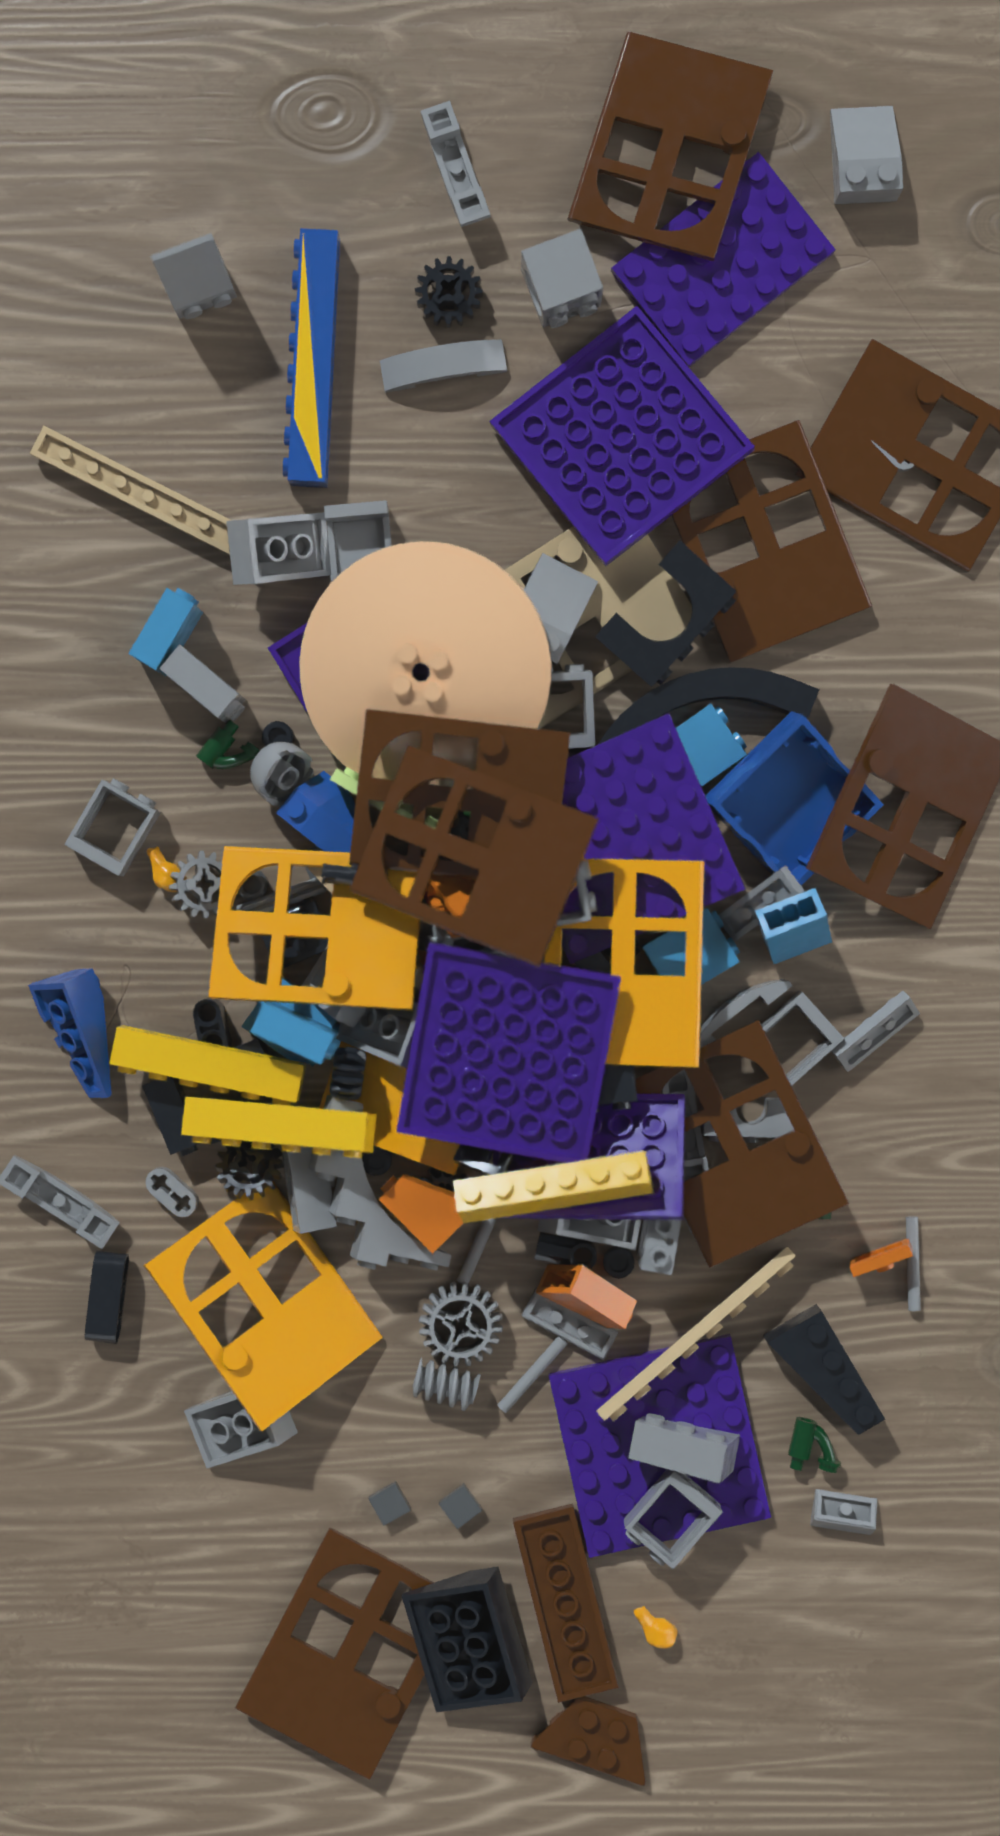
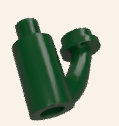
[196,719,260,769]
[788,1417,841,1473]

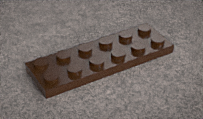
[513,1503,619,1703]

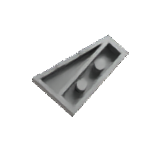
[629,1413,740,1484]

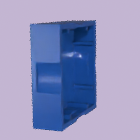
[706,711,884,886]

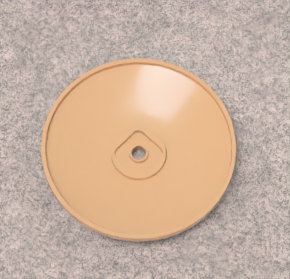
[300,542,552,789]

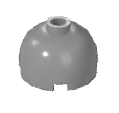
[250,742,314,806]

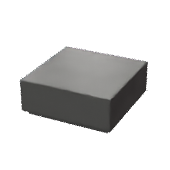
[368,1481,411,1526]
[439,1483,482,1529]

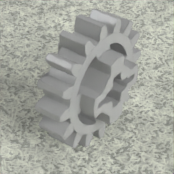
[169,851,222,919]

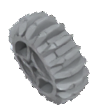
[419,1281,503,1367]

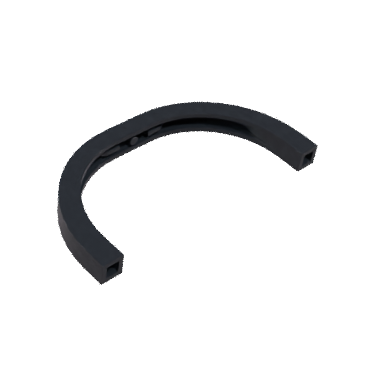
[575,667,820,974]

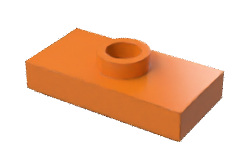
[850,1238,913,1277]

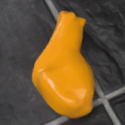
[146,846,187,892]
[634,1606,678,1649]

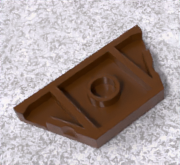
[531,1696,645,1786]

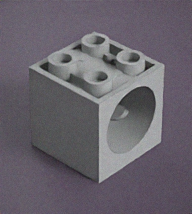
[521,229,603,328]

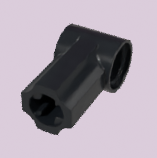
[534,1232,597,1269]

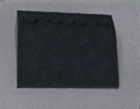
[402,1567,532,1712]

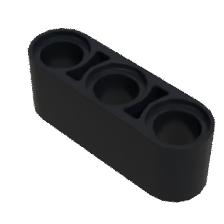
[193,998,233,1048]
[85,1251,129,1344]

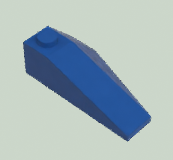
[276,771,356,853]
[28,968,112,1098]

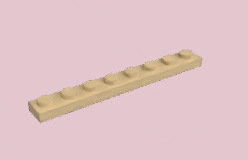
[30,426,232,555]
[596,1246,796,1421]

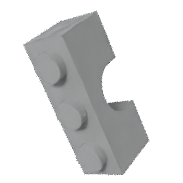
[701,1096,794,1143]

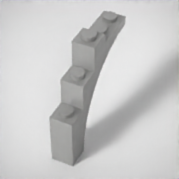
[309,1095,451,1270]

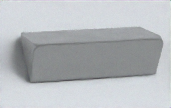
[810,1489,877,1535]

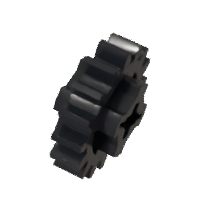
[415,256,483,328]
[215,1141,284,1200]

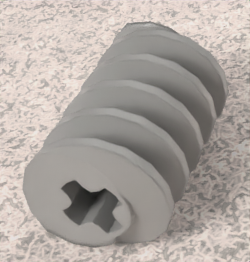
[412,1357,481,1412]

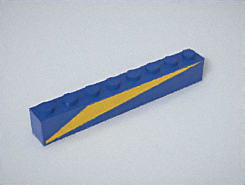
[283,228,340,488]

